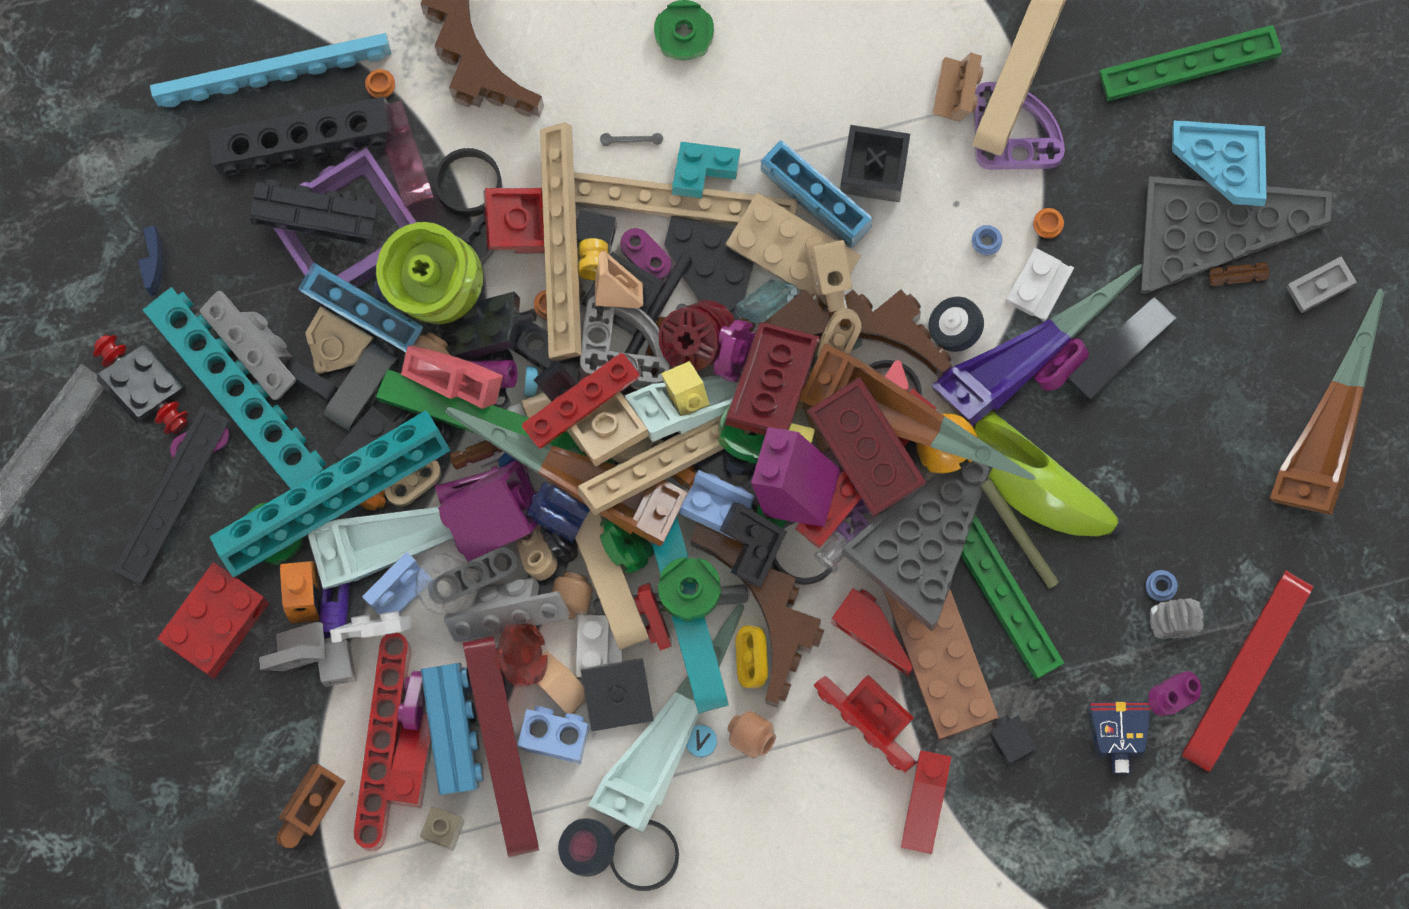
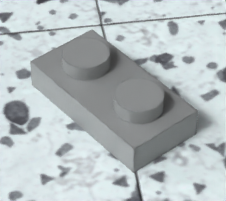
[1286,257,1357,313]

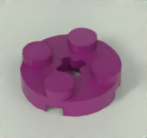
[714,320,755,383]

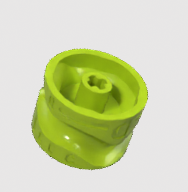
[376,222,483,324]

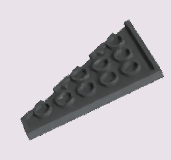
[1140,176,1332,294]
[843,459,991,631]

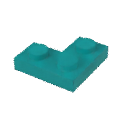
[672,142,740,198]

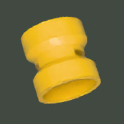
[578,238,608,281]

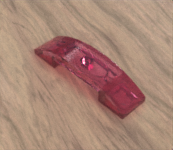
[385,101,433,207]

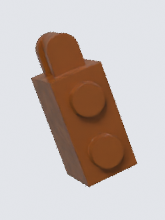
[276,764,346,848]

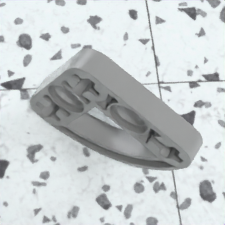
[579,295,670,388]

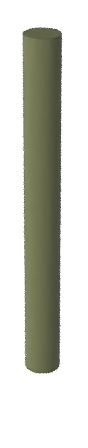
[980,478,1059,589]

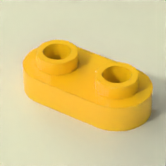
[735,625,768,689]

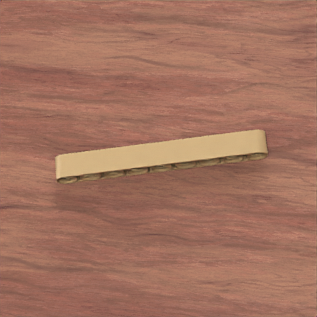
[521,393,649,650]

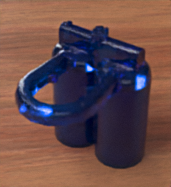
[526,482,590,542]

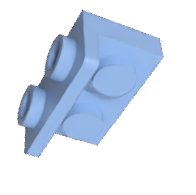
[679,470,754,540]
[362,552,431,615]

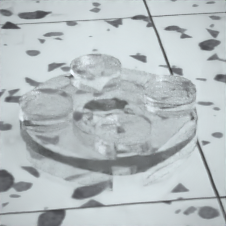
[415,552,479,615]

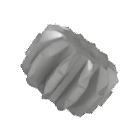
[1150,598,1204,639]

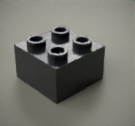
[840,125,911,202]

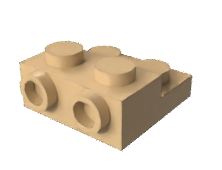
[567,392,649,467]

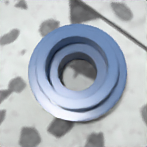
[972,225,1002,256]
[1146,570,1178,602]

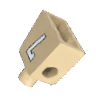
[806,240,852,312]

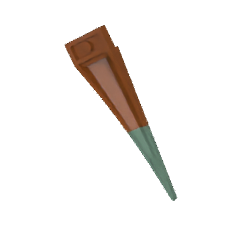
[1270,288,1384,515]
[800,343,1036,480]
[445,407,688,546]

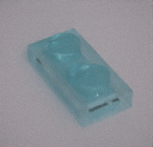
[736,279,797,323]

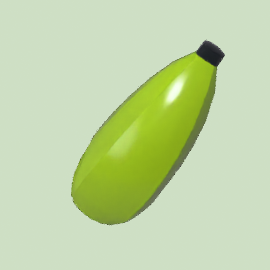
[975,410,1125,537]

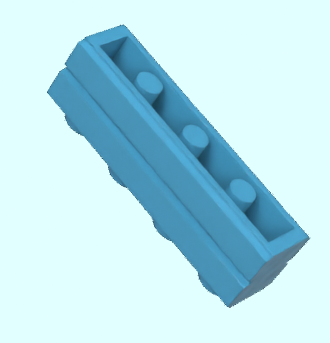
[761,140,872,249]
[298,263,423,352]
[421,662,484,795]

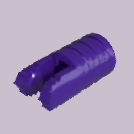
[319,582,350,639]

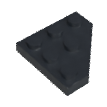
[664,216,754,320]

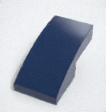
[138,225,163,296]

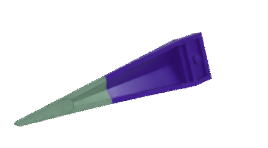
[931,264,1142,426]

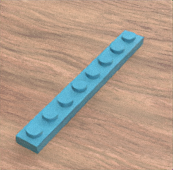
[150,33,391,107]

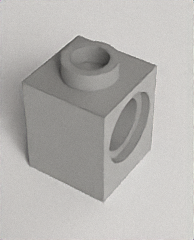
[318,637,356,687]

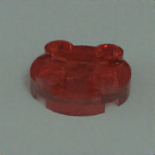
[494,623,548,687]

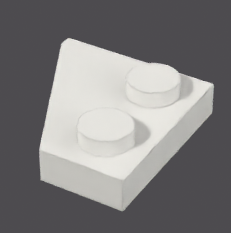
[330,611,412,643]

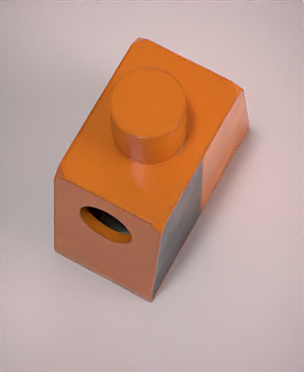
[280,561,320,624]

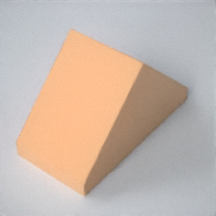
[595,251,643,308]
[525,651,586,714]

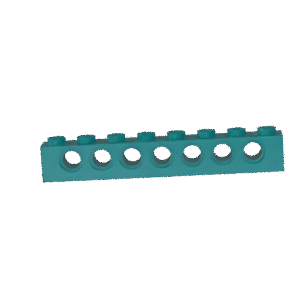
[143,287,326,489]
[210,410,450,578]

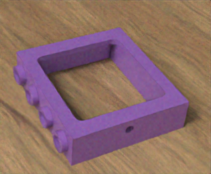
[273,147,416,308]

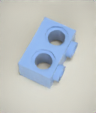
[517,706,590,764]

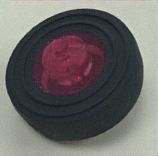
[558,818,615,877]

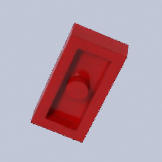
[634,582,672,651]

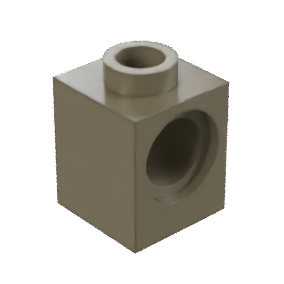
[420,806,465,851]

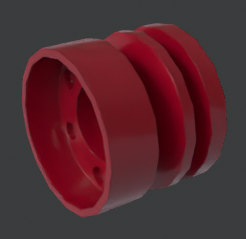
[659,300,735,371]

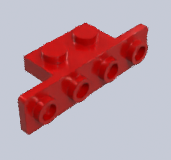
[522,353,640,449]
[813,675,917,773]

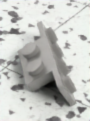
[200,291,296,400]
[444,577,569,642]

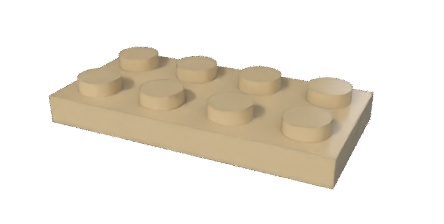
[725,192,861,308]

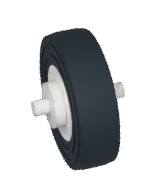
[928,296,984,352]

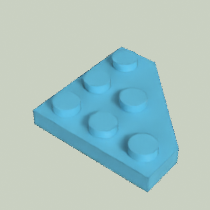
[1172,120,1267,206]

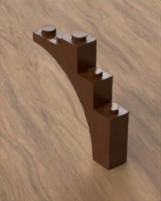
[420,0,544,117]
[752,289,952,378]
[690,522,825,708]

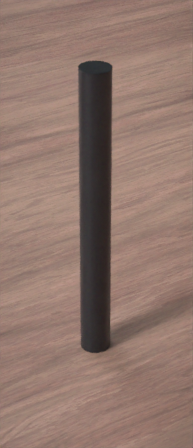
[624,253,692,355]

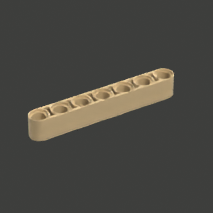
[972,0,1066,157]

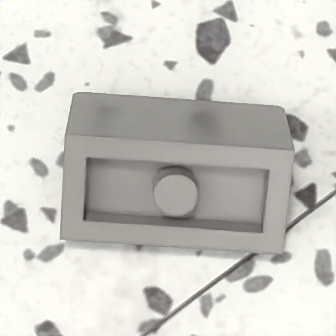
[259,622,326,671]

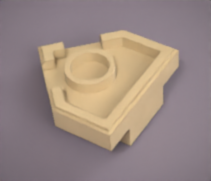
[305,306,374,375]

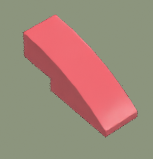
[401,345,503,408]

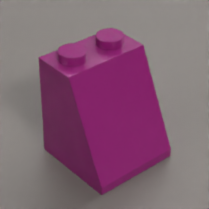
[751,427,841,527]
[438,460,547,562]

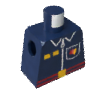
[1087,702,1151,775]

